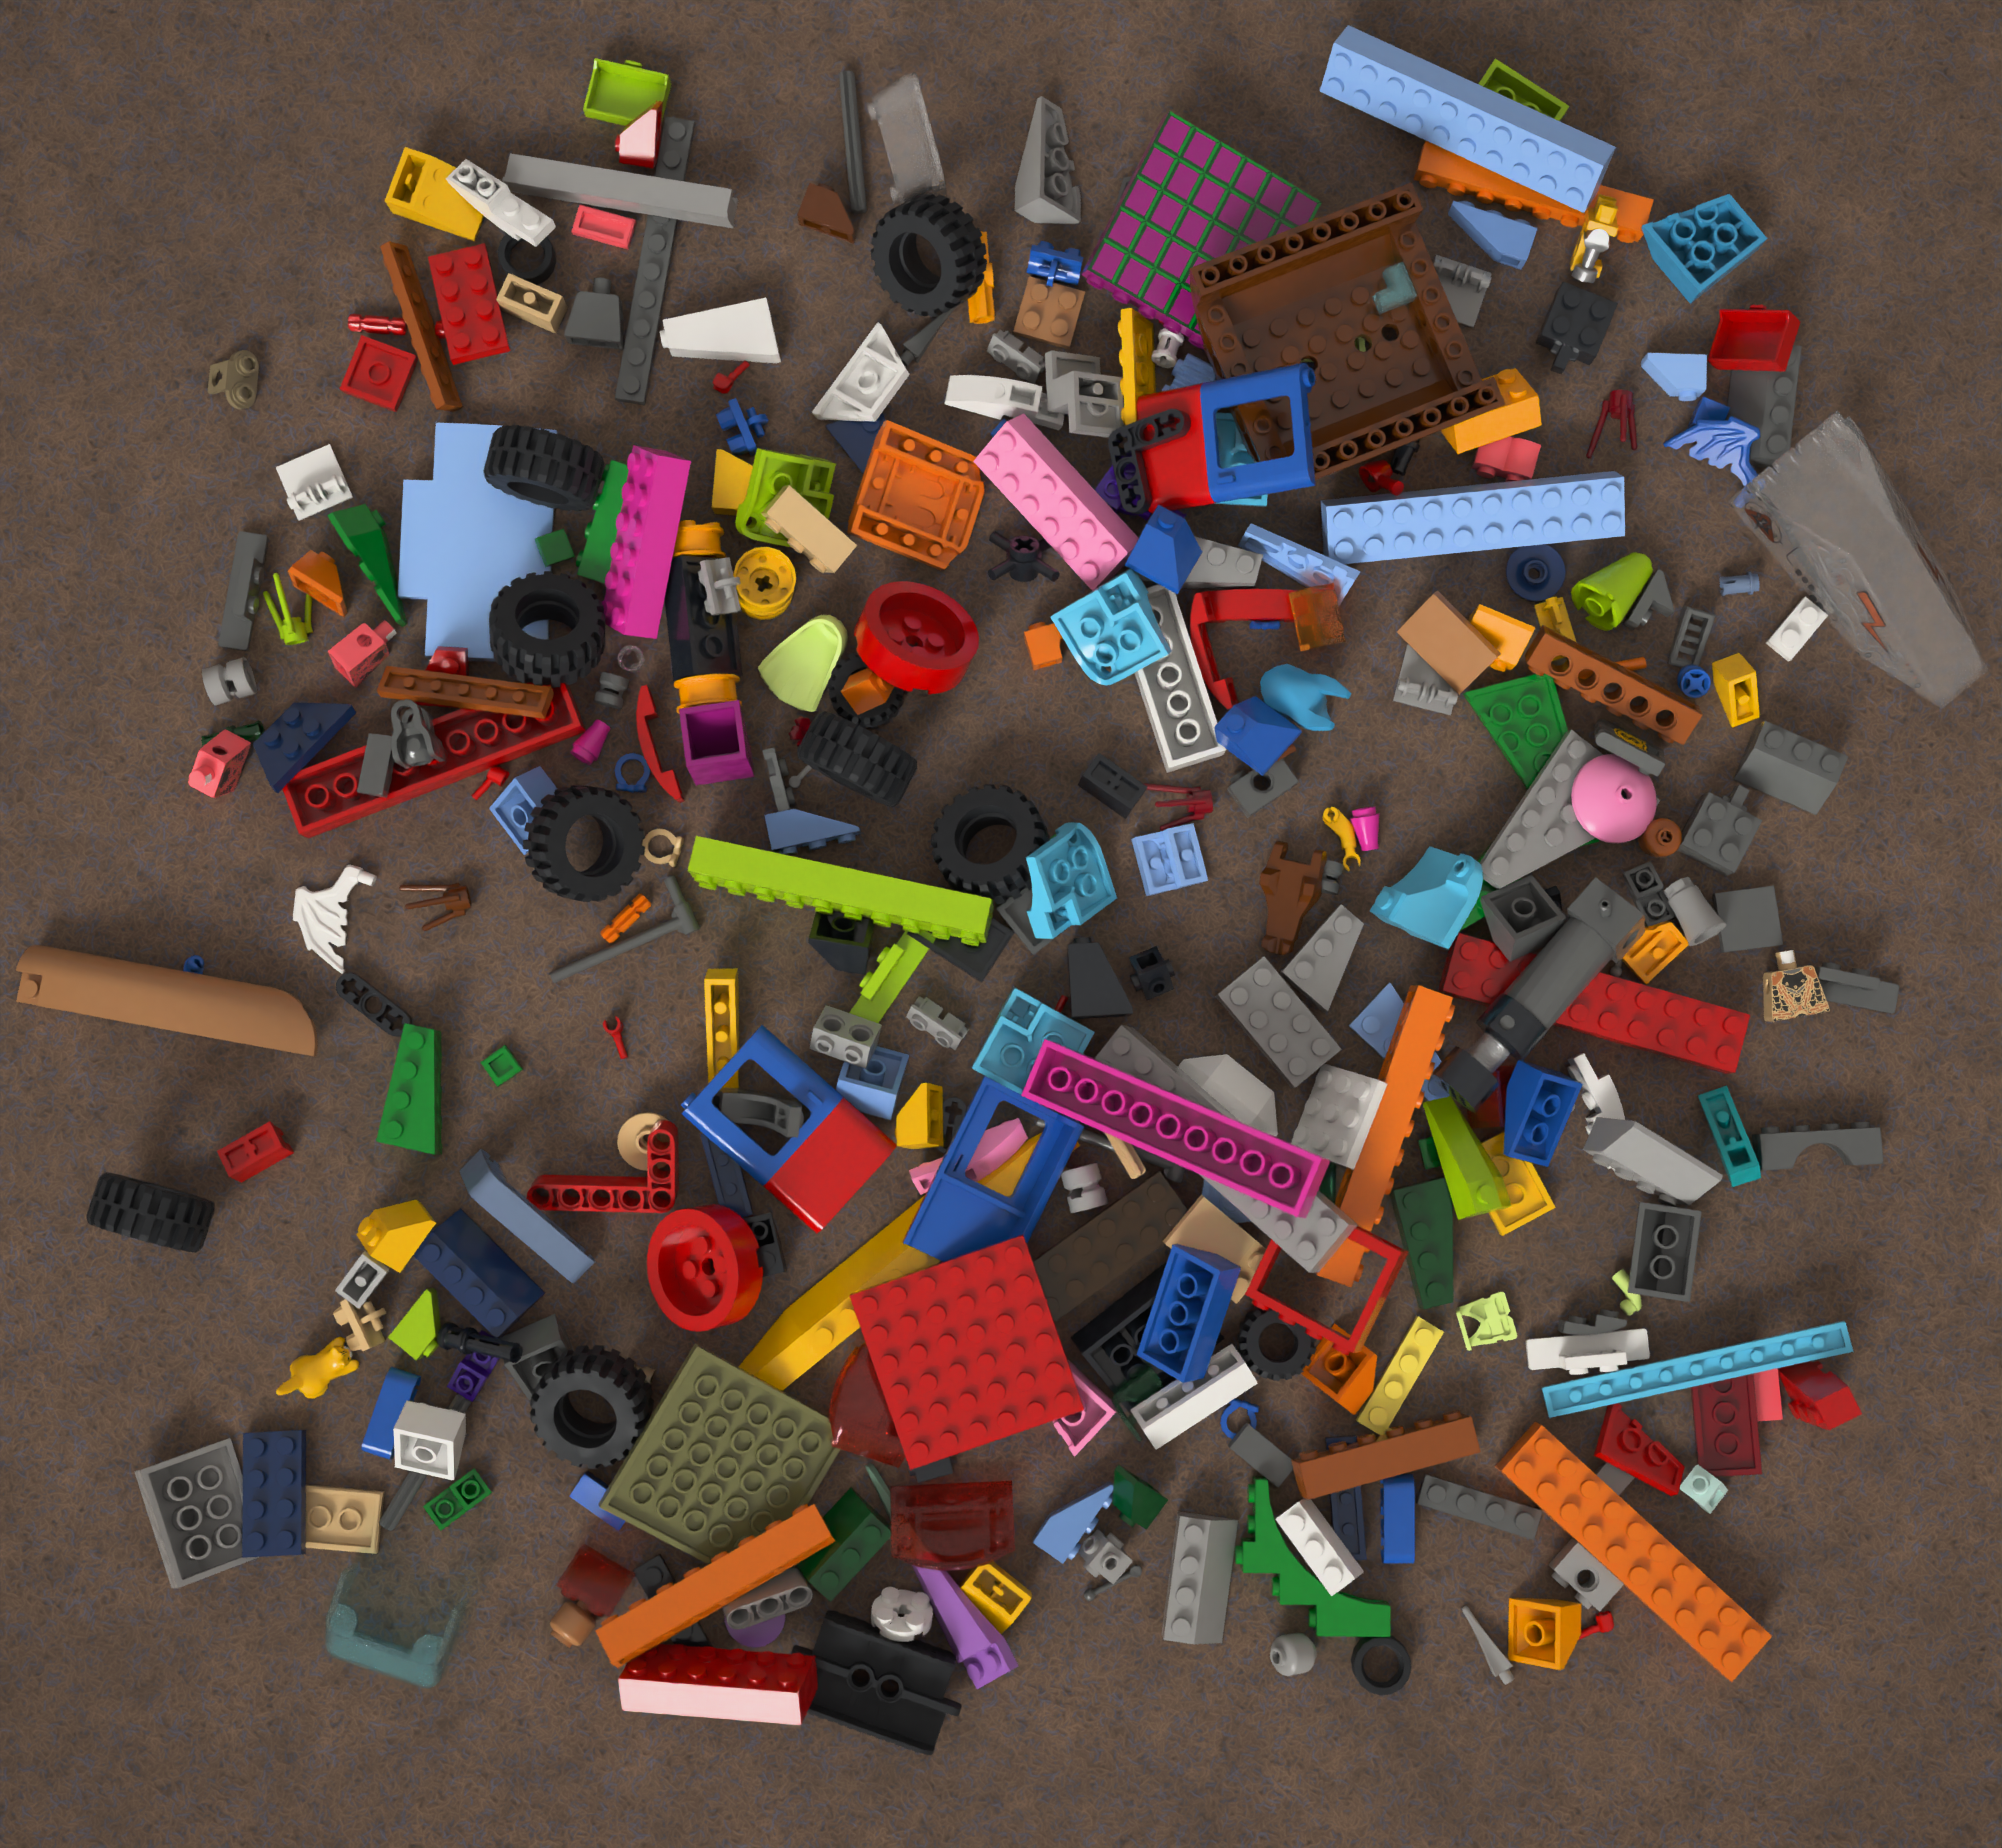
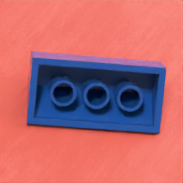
[1137,1244,1241,1383]

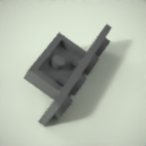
[218,531,269,651]
[1797,962,1900,1014]

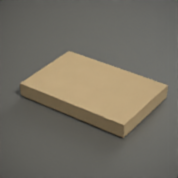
[306,1484,385,1554]

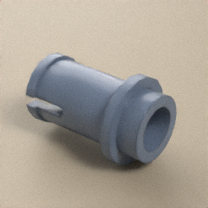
[1719,571,1759,596]

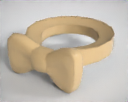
[642,829,684,867]

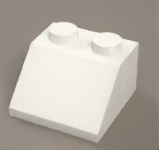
[394,1401,466,1481]

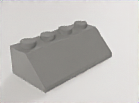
[1583,1117,1723,1207]
[1161,1511,1238,1644]

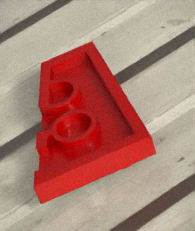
[1594,1403,1685,1497]

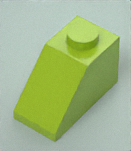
[388,1288,441,1360]

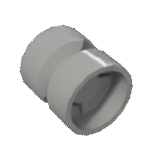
[202,657,257,706]
[1061,1162,1108,1213]

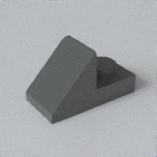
[1622,569,1674,631]

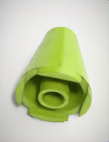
[1571,552,1653,631]

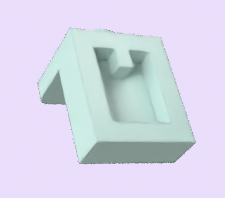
[1680,1465,1728,1514]

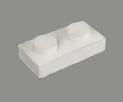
[1766,597,1828,662]

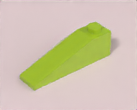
[1423,1096,1511,1220]

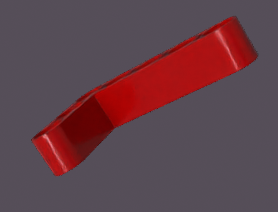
[527,1120,679,1213]

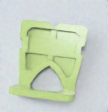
[1455,1291,1517,1350]

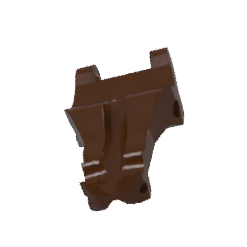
[1259,841,1327,955]

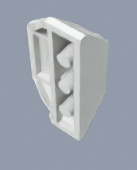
[1178,1054,1278,1137]

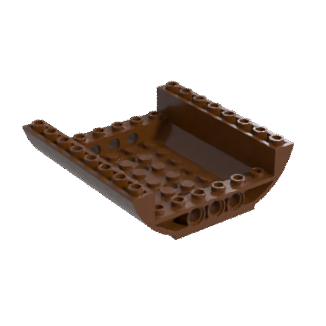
[1189,182,1506,493]

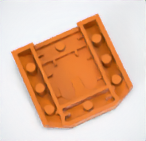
[847,420,985,570]

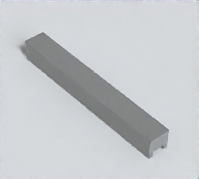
[502,153,738,229]

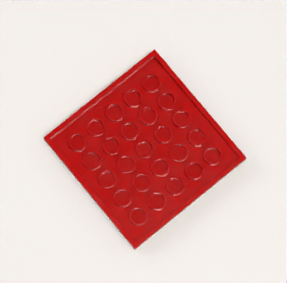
[849,1234,1084,1470]

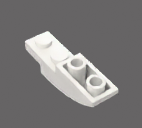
[446,159,556,247]
[944,375,1065,430]
[1567,1053,1625,1172]

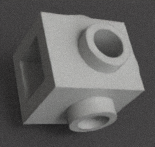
[1078,1529,1133,1585]

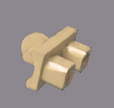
[333,1299,386,1351]

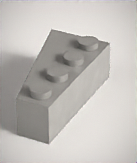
[1138,536,1263,590]

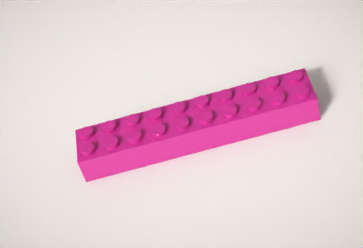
[1021,1039,1330,1218]

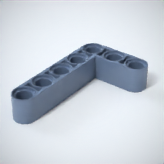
[459,1149,596,1284]

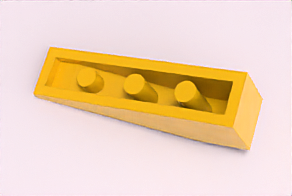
[704,968,739,1088]

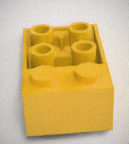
[385,147,484,241]

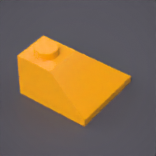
[1508,1598,1581,1670]

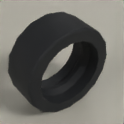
[498,233,557,285]
[1351,1635,1412,1696]

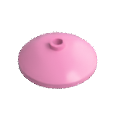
[1571,754,1657,844]

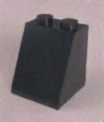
[1067,937,1133,1019]

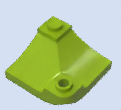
[735,448,836,547]

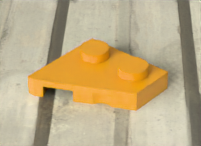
[1622,921,1689,985]

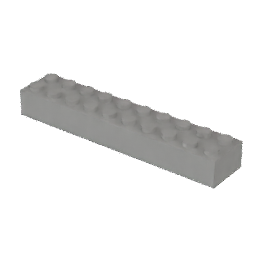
[1094,1025,1358,1273]

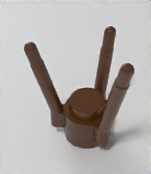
[399,883,472,931]

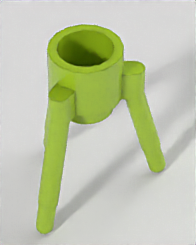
[263,573,313,645]

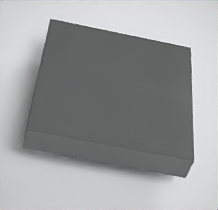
[1712,886,1783,953]

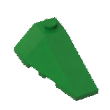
[327,504,407,627]

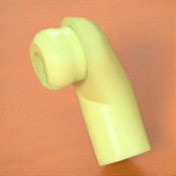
[1612,1269,1642,1316]

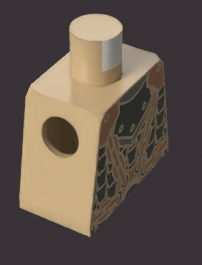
[1763,950,1830,1022]

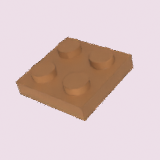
[1013,276,1085,350]

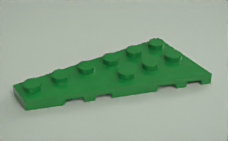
[1463,674,1599,847]

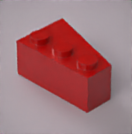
[1778,1360,1862,1430]

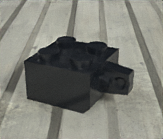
[1535,281,1618,374]

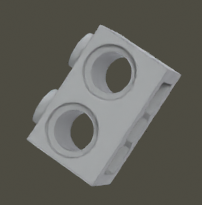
[809,1005,882,1069]

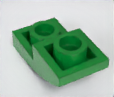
[423,1468,492,1531]

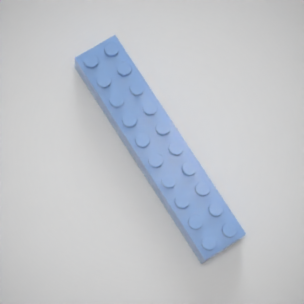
[1320,25,1616,213]
[1321,471,1625,564]

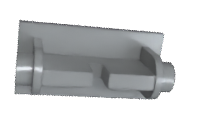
[986,330,1045,384]
[906,996,969,1050]

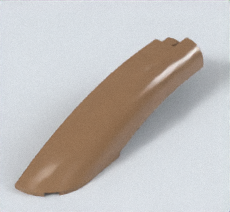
[16,945,318,1057]

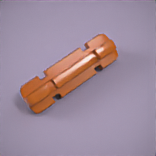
[600,894,651,943]

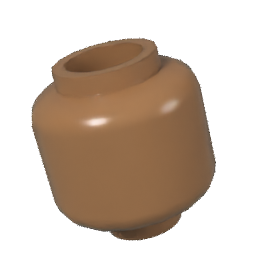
[550,1600,596,1648]

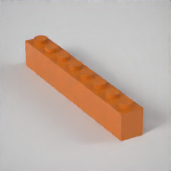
[1413,140,1654,243]
[595,1504,835,1668]

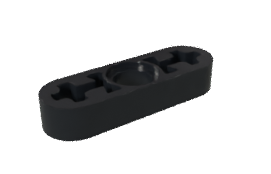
[336,973,412,1037]

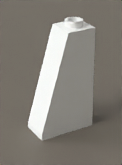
[659,298,781,363]

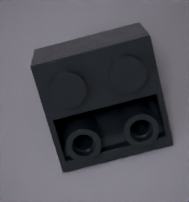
[744,1212,787,1277]

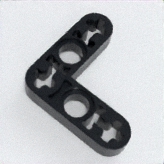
[1108,409,1191,514]

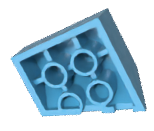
[1641,194,1768,304]

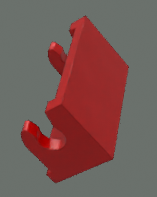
[217,1121,294,1183]

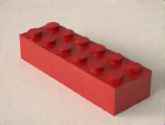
[618,1644,818,1725]

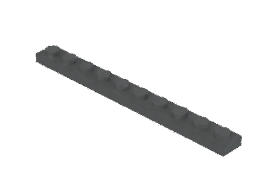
[615,116,695,405]

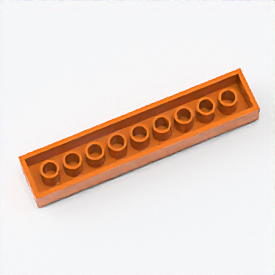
[1315,985,1455,1287]
[1495,1422,1772,1682]

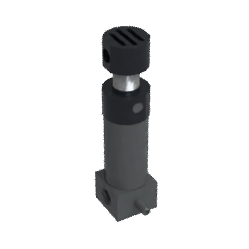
[1431,877,1645,1113]

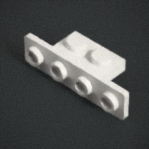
[1526,1328,1650,1375]

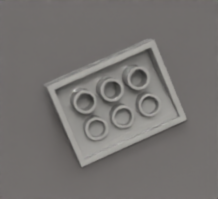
[135,1438,258,1588]

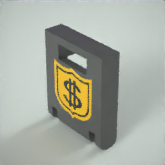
[1594,719,1666,777]

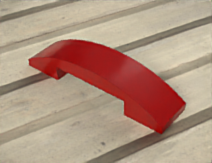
[1195,589,1314,623]
[1190,591,1239,709]
[636,685,684,803]

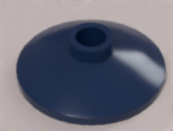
[1506,544,1566,601]

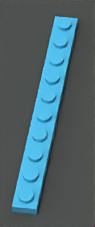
[1541,1321,1853,1418]

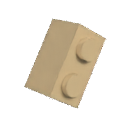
[496,273,568,334]

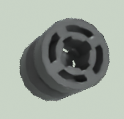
[593,672,630,709]
[1321,860,1344,895]

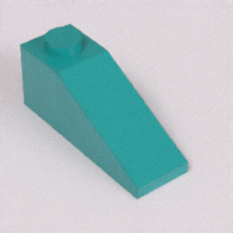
[1698,1086,1761,1187]

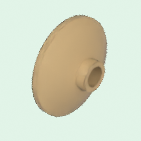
[617,1112,670,1171]

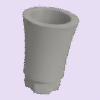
[1664,877,1726,946]

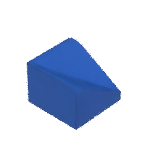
[1687,396,1730,429]

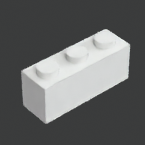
[1276,1498,1364,1596]

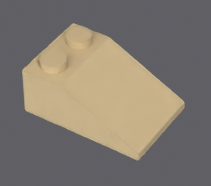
[1162,1195,1266,1304]

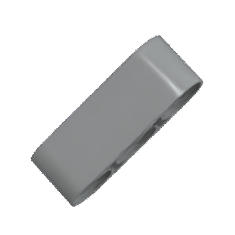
[722,1567,813,1630]

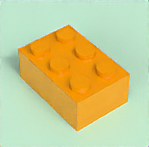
[1441,368,1542,454]

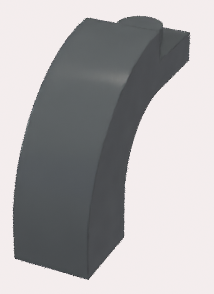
[712,1087,804,1137]

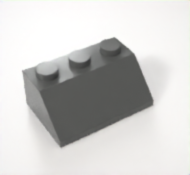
[1733,721,1848,815]
[1627,1202,1702,1302]

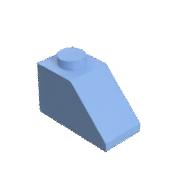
[1641,353,1707,401]

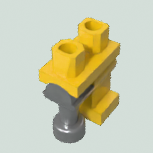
[1570,194,1618,283]

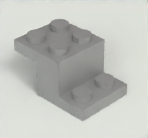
[1045,350,1124,437]

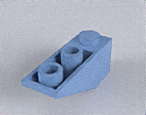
[1448,201,1537,270]
[764,809,861,855]
[1032,1481,1114,1564]

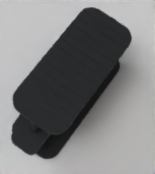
[791,1610,961,1755]

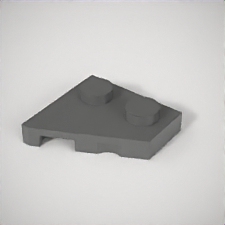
[762,747,796,812]

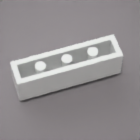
[1131,1344,1258,1450]

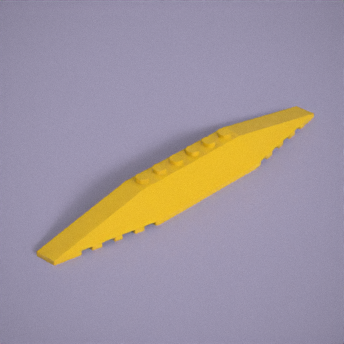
[739,1133,1080,1391]

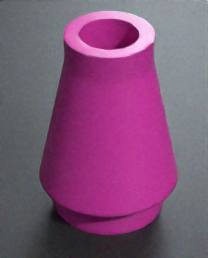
[571,719,611,765]
[1350,806,1380,851]

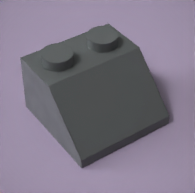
[1480,875,1566,962]
[499,1314,574,1400]

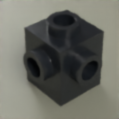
[1129,946,1175,1000]

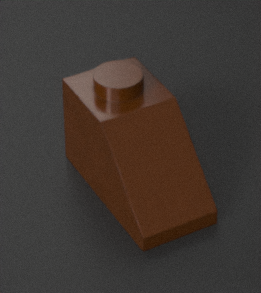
[797,183,856,244]

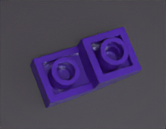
[447,1330,499,1402]

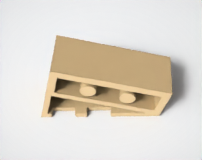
[761,485,857,573]

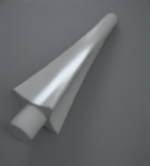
[1462,1606,1515,1685]

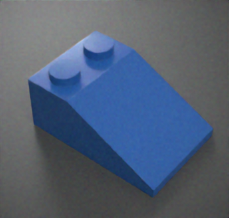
[1503,1060,1583,1167]

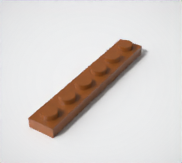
[380,241,463,412]
[376,666,554,719]

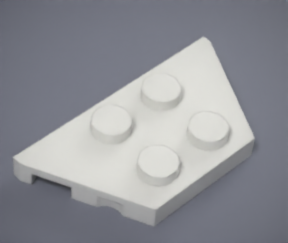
[812,322,910,422]

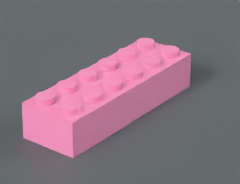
[974,414,1139,591]

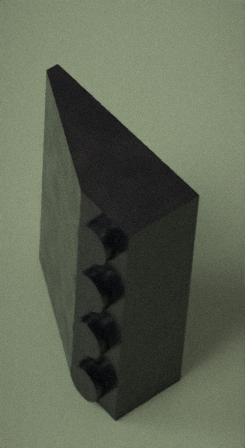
[1070,1263,1225,1413]

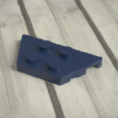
[253,703,356,793]

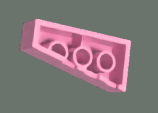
[1052,1359,1117,1457]

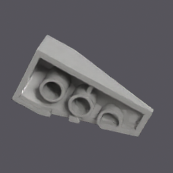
[1015,96,1081,224]

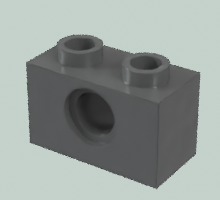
[1227,758,1299,819]

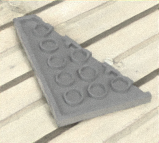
[1479,729,1660,889]

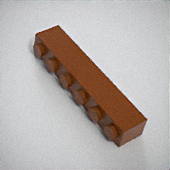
[1291,1410,1480,1500]

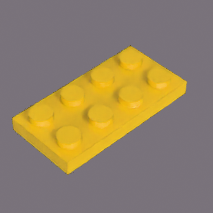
[1118,308,1156,425]

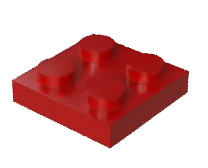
[340,335,418,412]

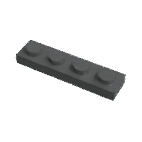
[1416,1473,1542,1540]

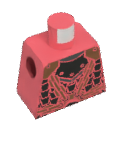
[328,620,397,688]
[188,729,251,798]

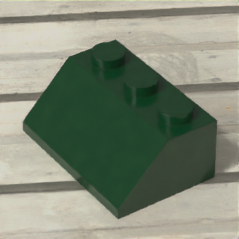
[796,1487,895,1602]

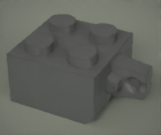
[1678,785,1762,876]

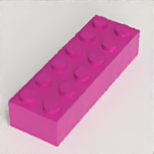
[602,445,691,639]

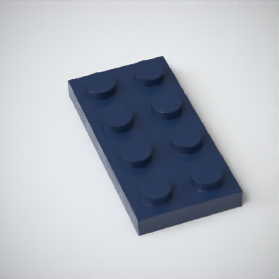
[242,1430,306,1558]

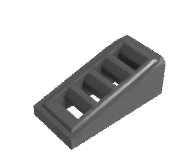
[1667,605,1716,668]

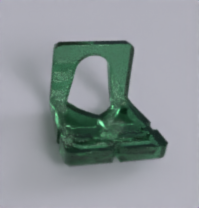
[1112,1367,1166,1442]

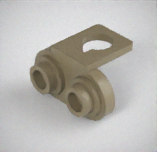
[207,350,259,410]

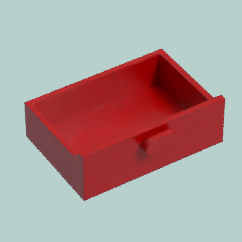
[1707,305,1801,372]

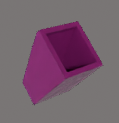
[679,700,755,785]

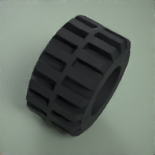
[828,652,904,730]
[1237,1305,1317,1381]

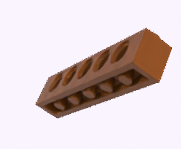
[1524,625,1703,745]

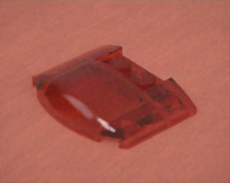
[828,1342,905,1468]
[890,1481,1015,1571]

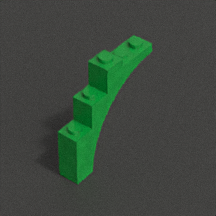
[1235,1476,1390,1637]

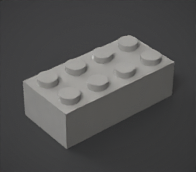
[1215,957,1342,1088]

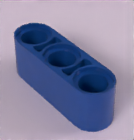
[361,1366,421,1460]
[1380,1474,1415,1564]

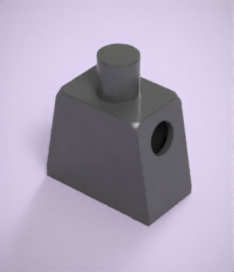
[564,277,624,350]

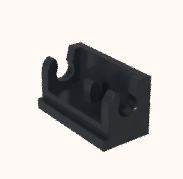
[1078,753,1148,819]

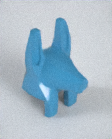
[1260,664,1351,731]

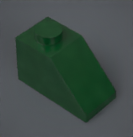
[1112,1464,1168,1530]

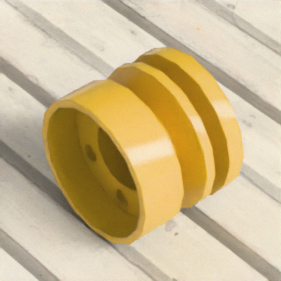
[733,547,796,620]

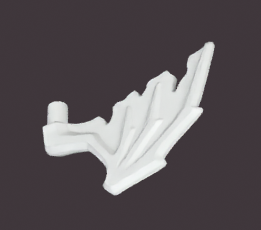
[293,865,377,974]

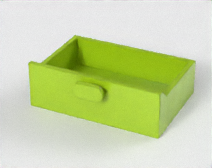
[583,58,671,126]

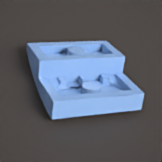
[1131,823,1208,896]

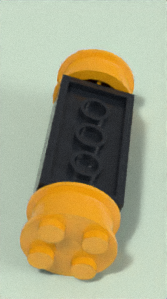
[665,520,743,713]

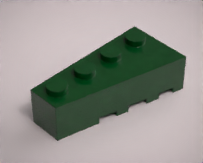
[1390,1176,1454,1309]

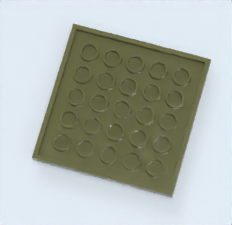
[598,1343,851,1565]

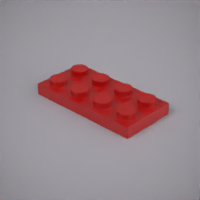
[428,243,511,365]

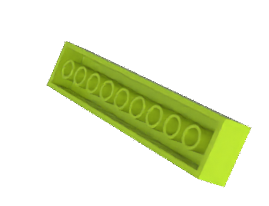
[688,836,994,946]

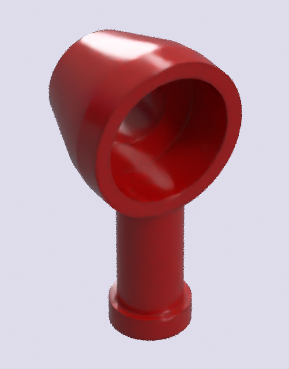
[1359,459,1404,496]

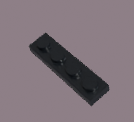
[633,1554,713,1647]

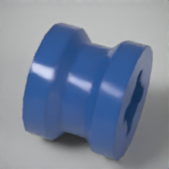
[1676,664,1711,698]

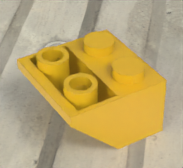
[959,1554,1032,1634]

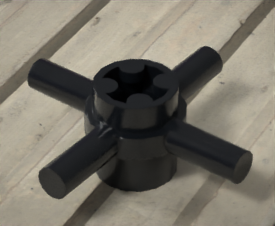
[988,531,1060,582]

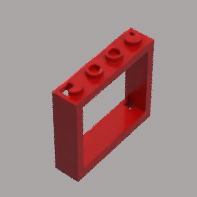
[1245,1225,1408,1355]

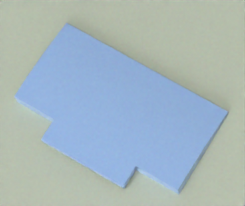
[398,422,557,662]

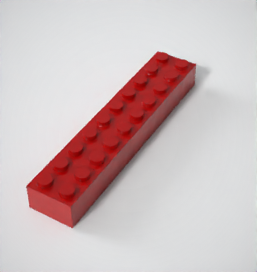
[282,682,586,839]
[1437,933,1750,1074]

